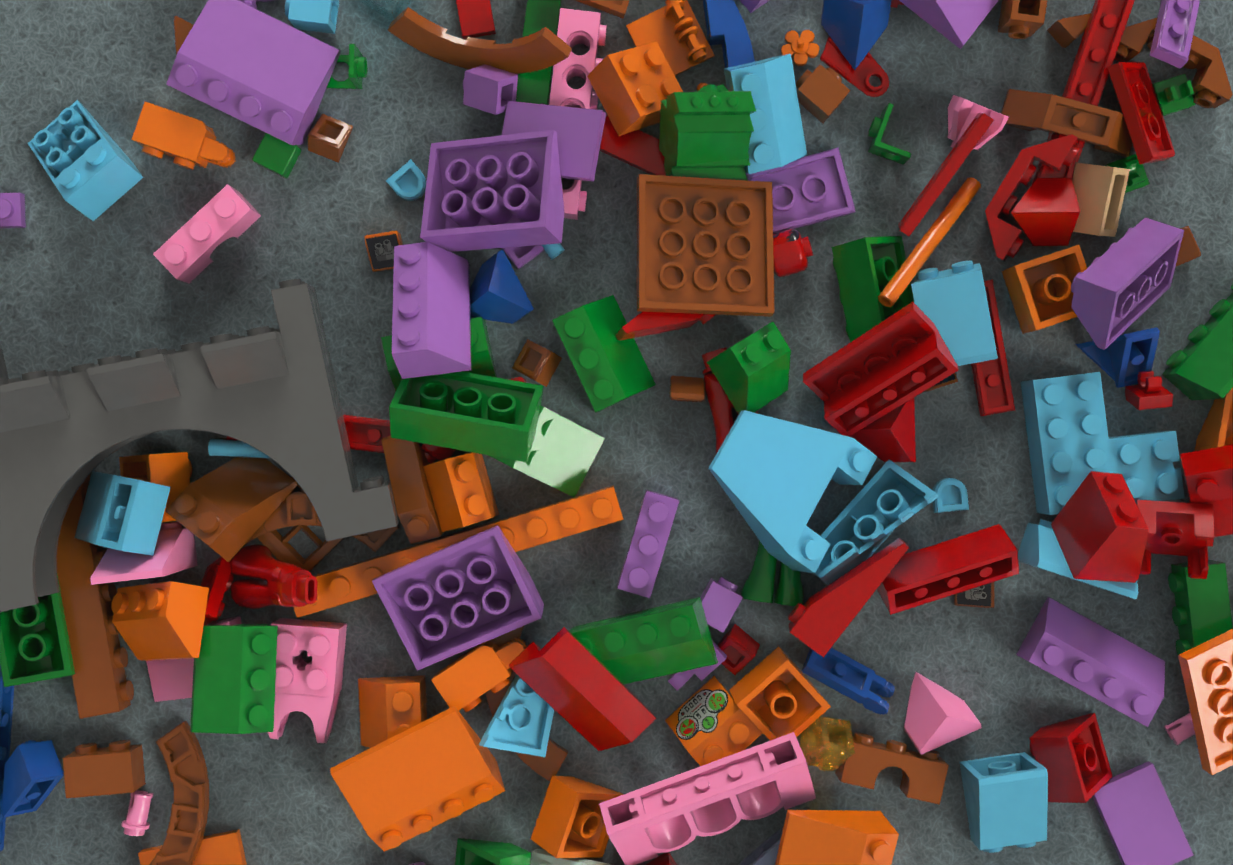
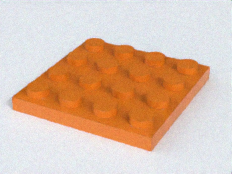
[1178,629,1233,775]

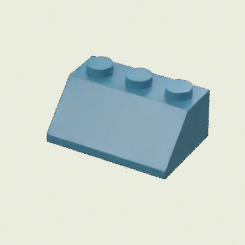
[724,53,807,174]
[1018,519,1138,599]

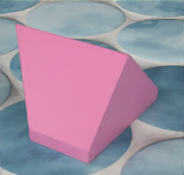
[904,672,982,755]

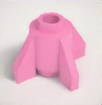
[947,95,1009,151]

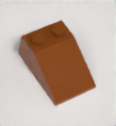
[165,457,298,562]

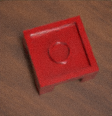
[1137,500,1214,579]

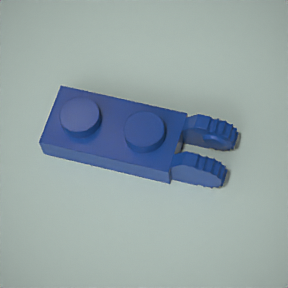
[801,648,895,715]

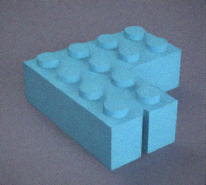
[1021,372,1185,515]

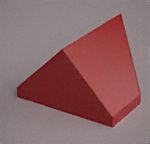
[1011,178,1080,246]
[850,398,916,462]

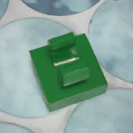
[1152,74,1195,116]
[1105,154,1150,193]

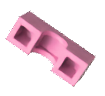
[153,184,261,284]

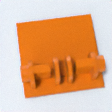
[626,0,715,76]

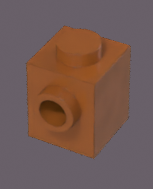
[998,0,1047,39]
[796,64,851,124]

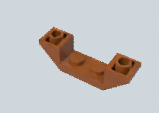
[1114,17,1233,108]
[1001,89,1132,157]

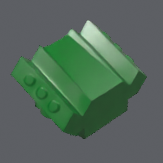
[659,84,756,180]

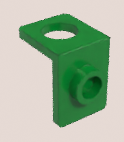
[327,44,368,89]
[868,103,911,165]

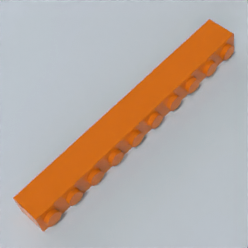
[293,485,624,618]

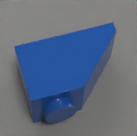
[1,740,64,818]

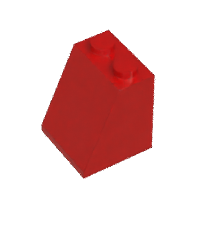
[1051,471,1149,583]

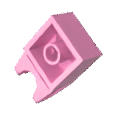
[268,618,347,743]

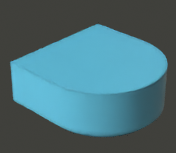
[386,159,427,201]
[933,478,969,513]

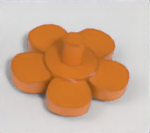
[781,30,820,66]

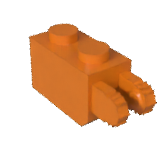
[131,102,236,170]
[431,637,527,713]

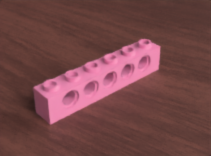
[549,8,607,220]

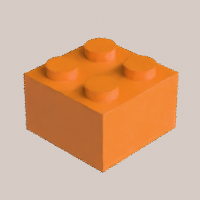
[587,41,683,136]
[1002,245,1087,334]

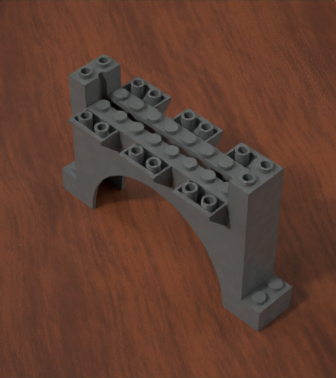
[0,279,400,612]

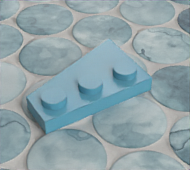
[478,674,554,757]

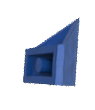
[821,0,892,71]
[470,250,534,324]
[1075,327,1160,388]

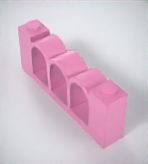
[599,732,816,865]

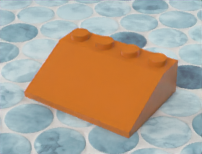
[330,706,505,852]
[775,810,899,865]

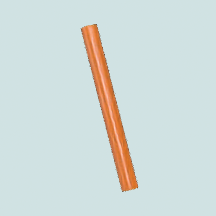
[878,177,981,307]

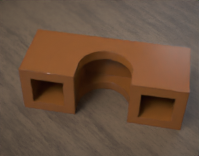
[835,732,949,805]

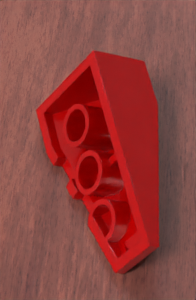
[788,538,909,658]

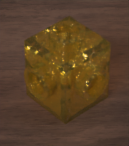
[800,716,855,771]

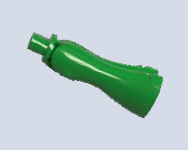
[741,540,804,606]

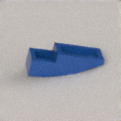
[702,0,755,68]

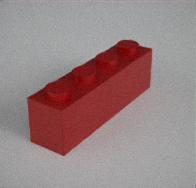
[877,524,1019,615]

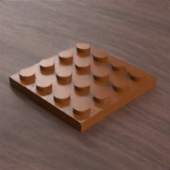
[637,174,775,317]

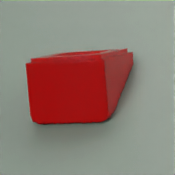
[717,624,760,675]

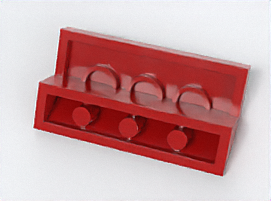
[803,302,959,437]
[509,627,656,751]

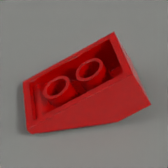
[1179,444,1233,537]

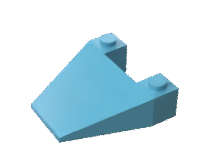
[708,410,877,573]

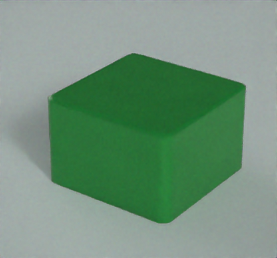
[252,133,301,179]

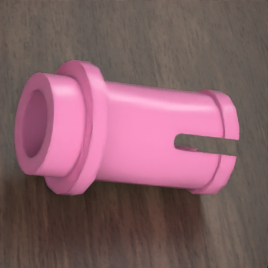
[1164,709,1195,745]
[121,790,153,836]

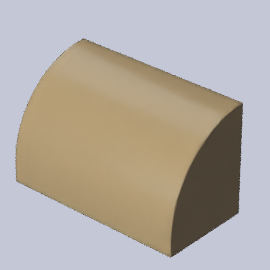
[1072,163,1130,237]

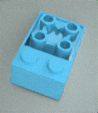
[28,100,143,221]
[75,471,171,556]

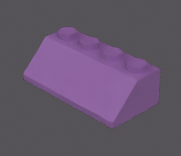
[1071,218,1184,350]
[392,242,471,379]
[1016,597,1165,727]

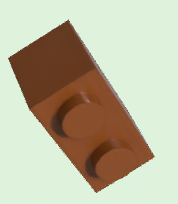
[63,740,146,799]

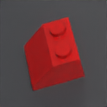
[1029,713,1113,803]

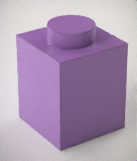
[463,65,518,115]
[700,577,743,633]

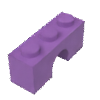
[617,489,679,598]

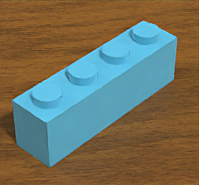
[813,460,939,585]

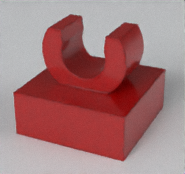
[1125,370,1173,410]

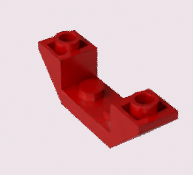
[985,134,1080,262]

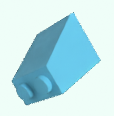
[911,260,998,366]
[960,752,1048,853]

